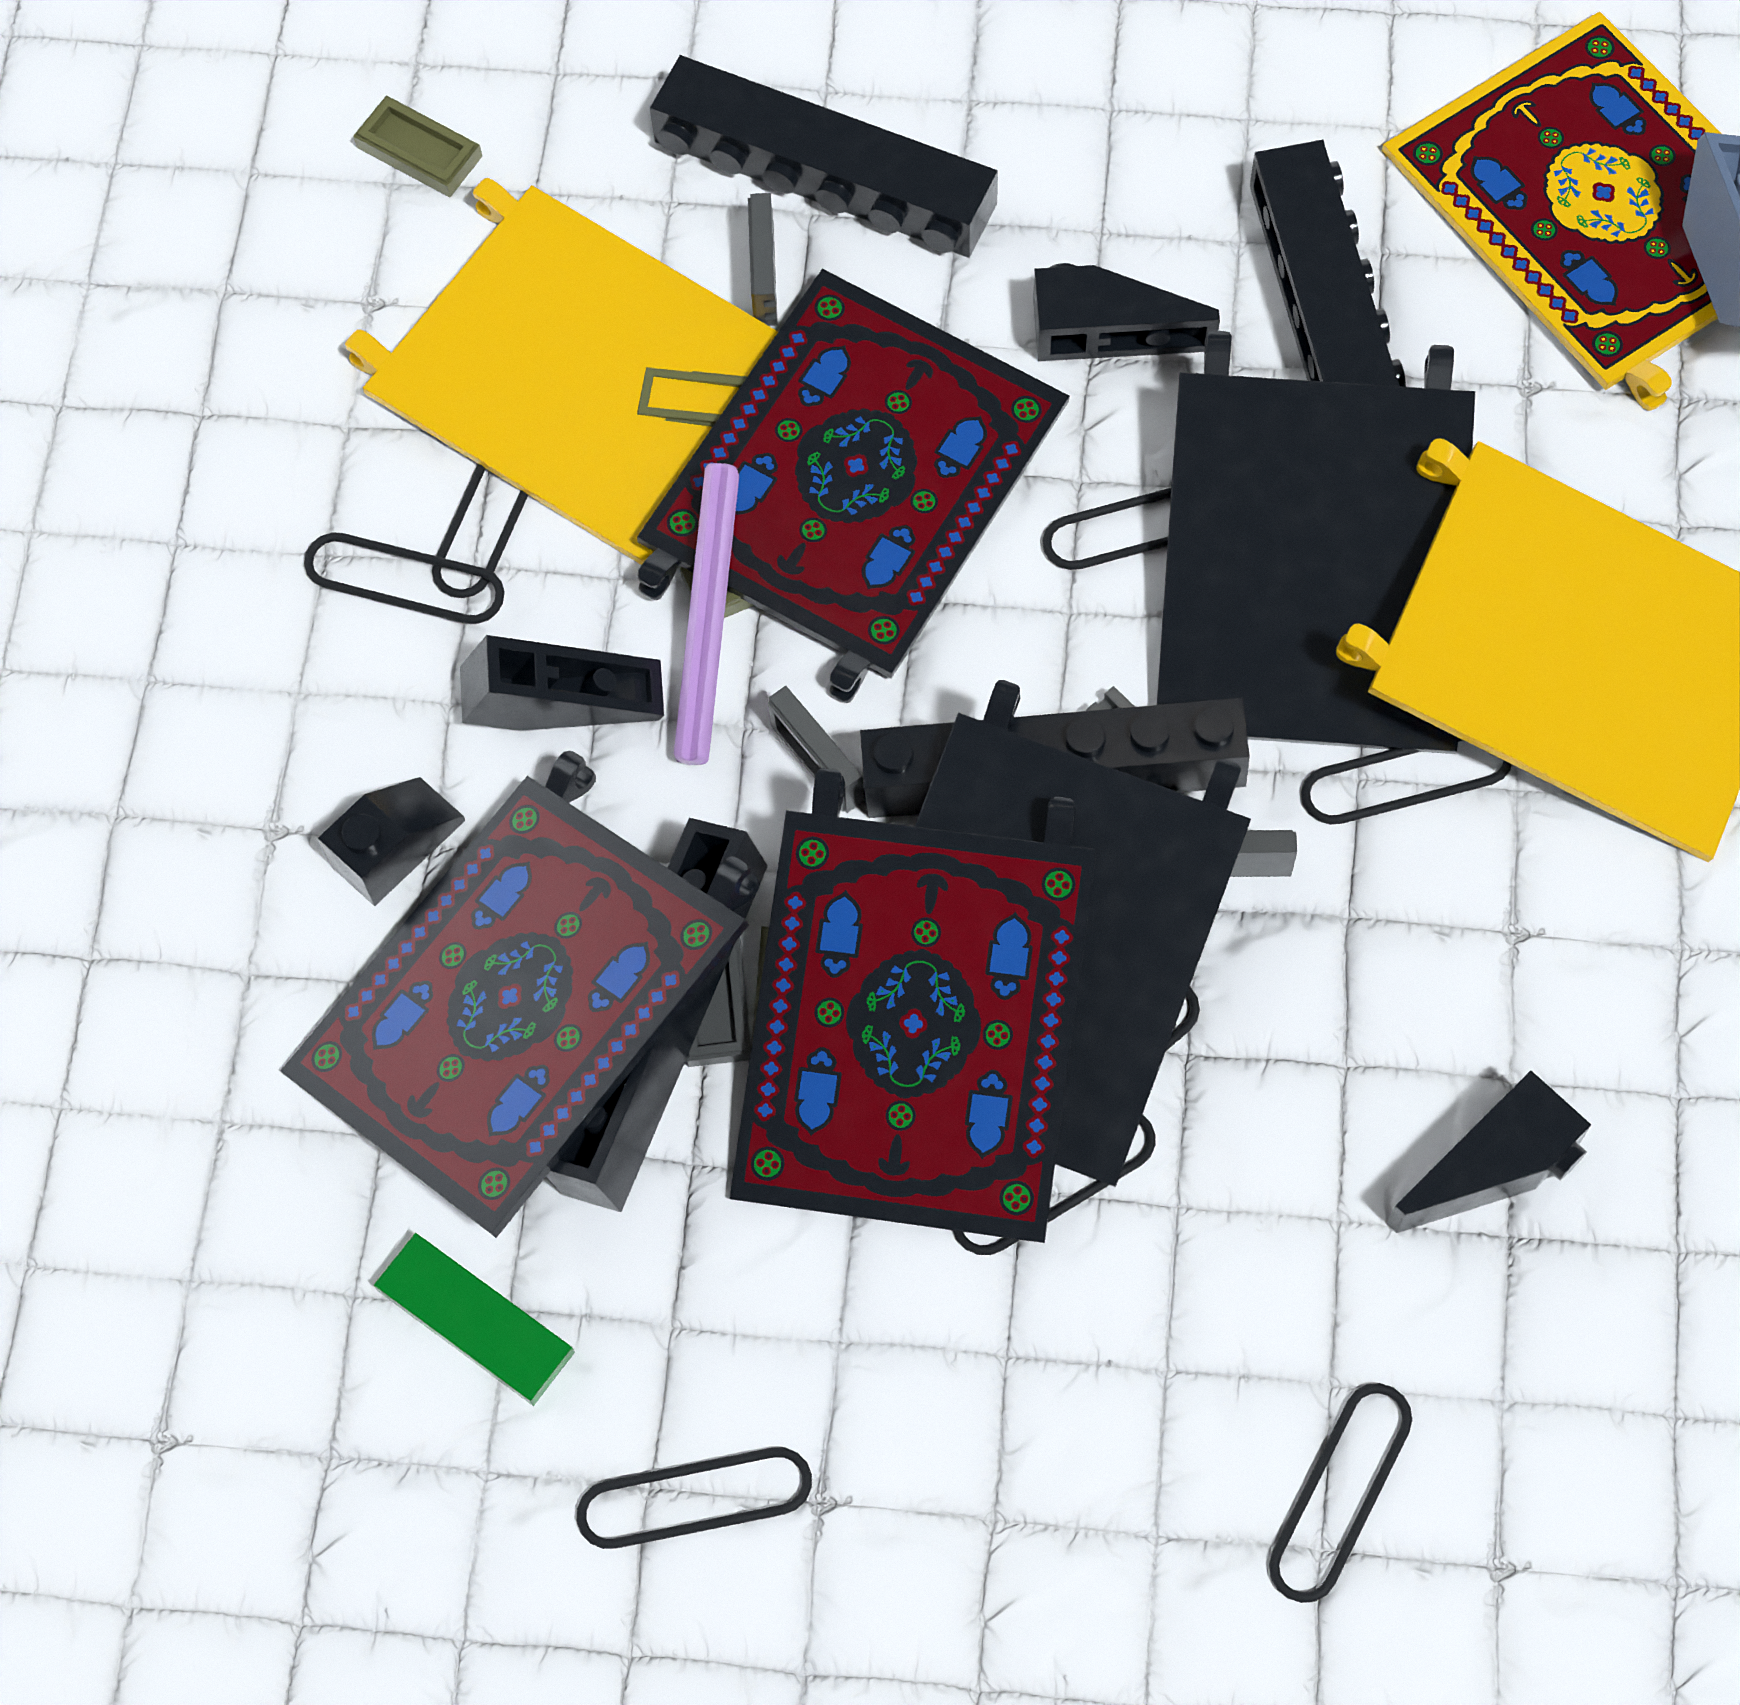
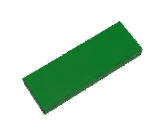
[374,1232,575,1407]

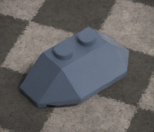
[1682,132,1740,328]

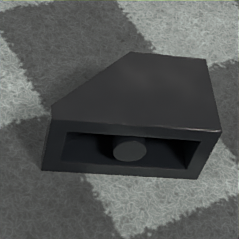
[318,777,465,906]

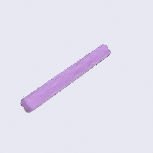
[674,463,739,765]

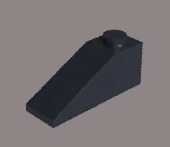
[1033,263,1220,362]
[460,635,664,731]
[1387,1070,1592,1233]

